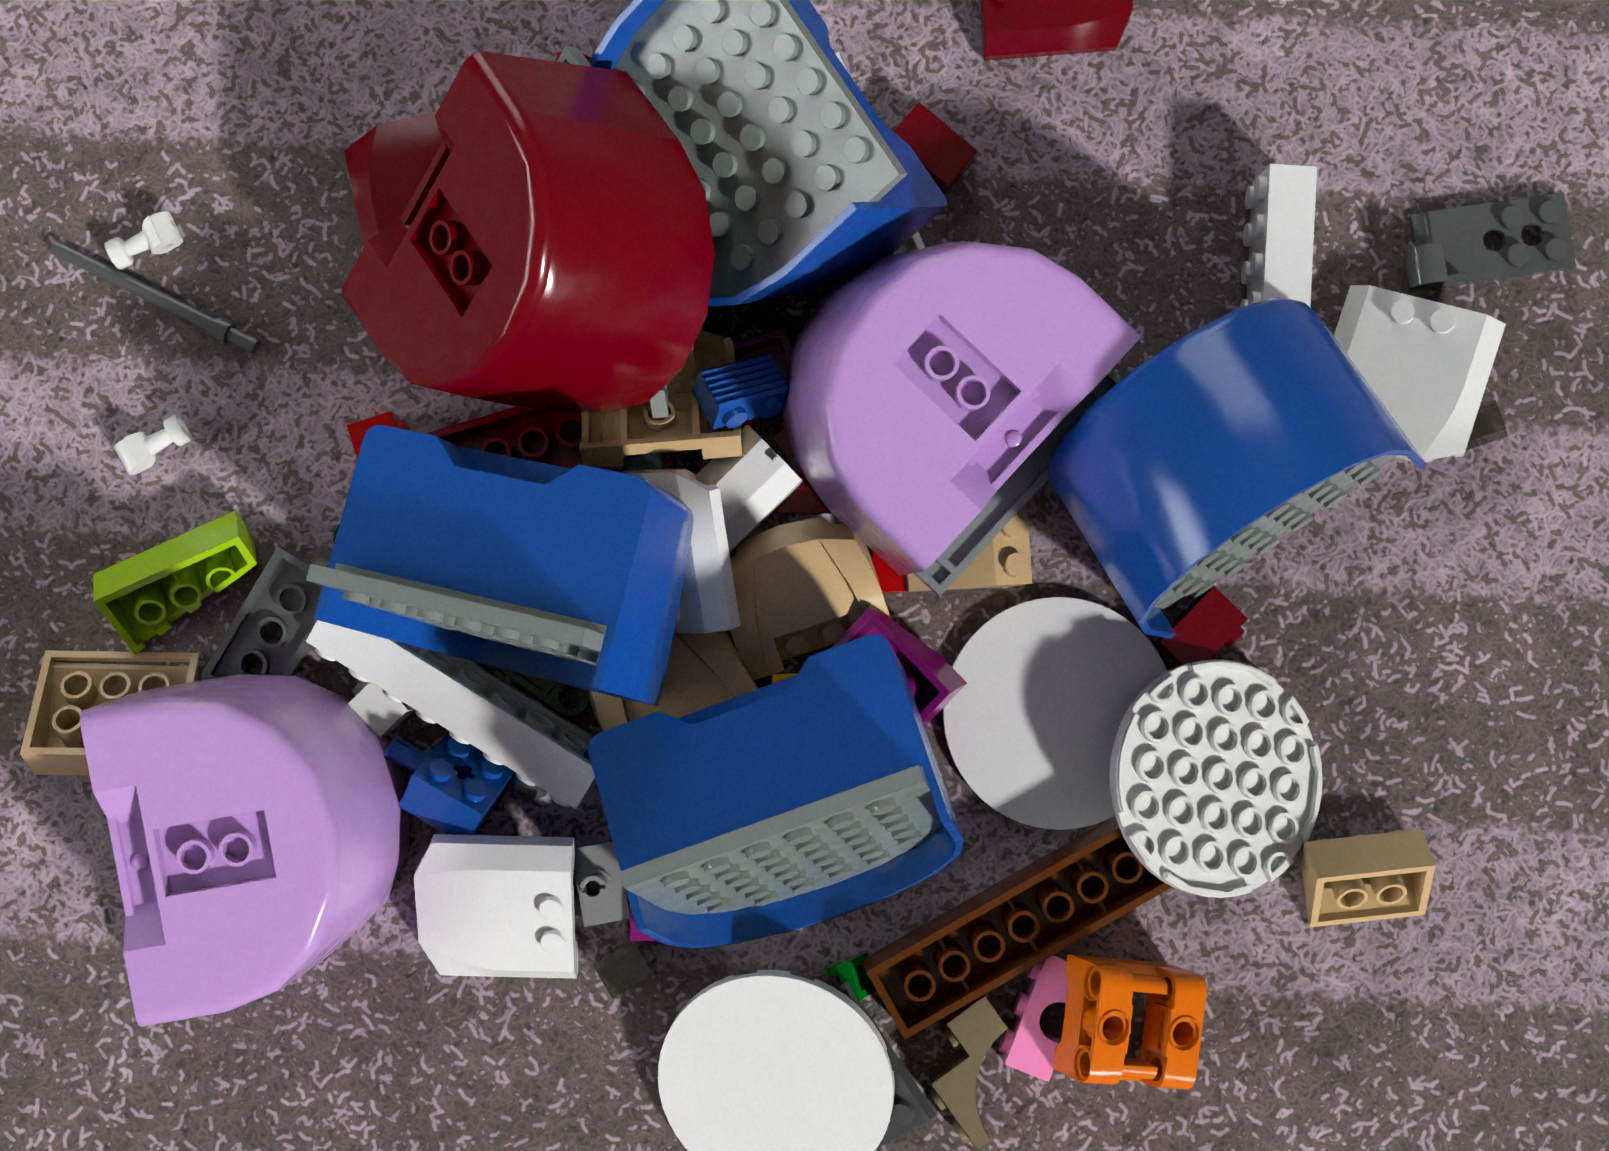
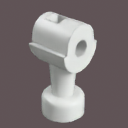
[104,211,183,270]
[113,413,193,475]

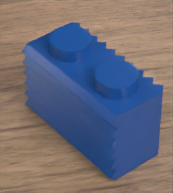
[692,353,790,429]

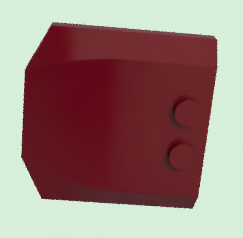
[980,0,1133,61]
[344,112,443,246]

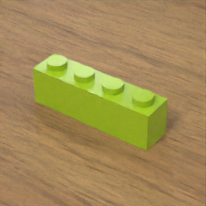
[93,510,257,655]

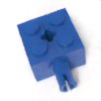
[384,731,515,835]

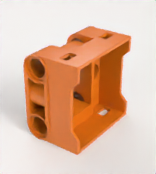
[1053,954,1207,1090]

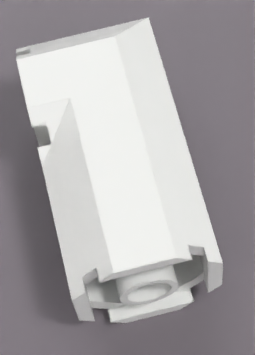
[695,425,803,553]

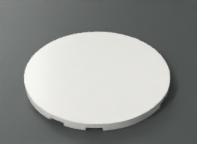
[942,597,1167,830]
[1109,660,1323,898]
[658,970,895,1151]

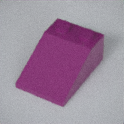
[832,606,967,728]

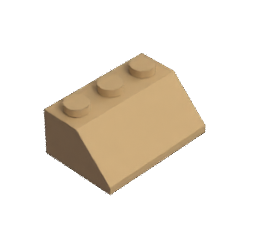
[1301,829,1436,928]

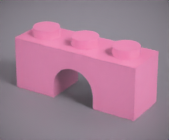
[998,953,1068,1082]

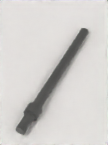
[50,240,261,353]

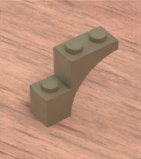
[928,994,1008,1149]

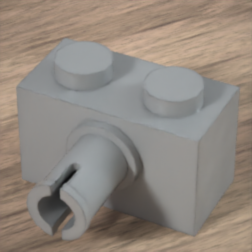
[574,839,630,927]

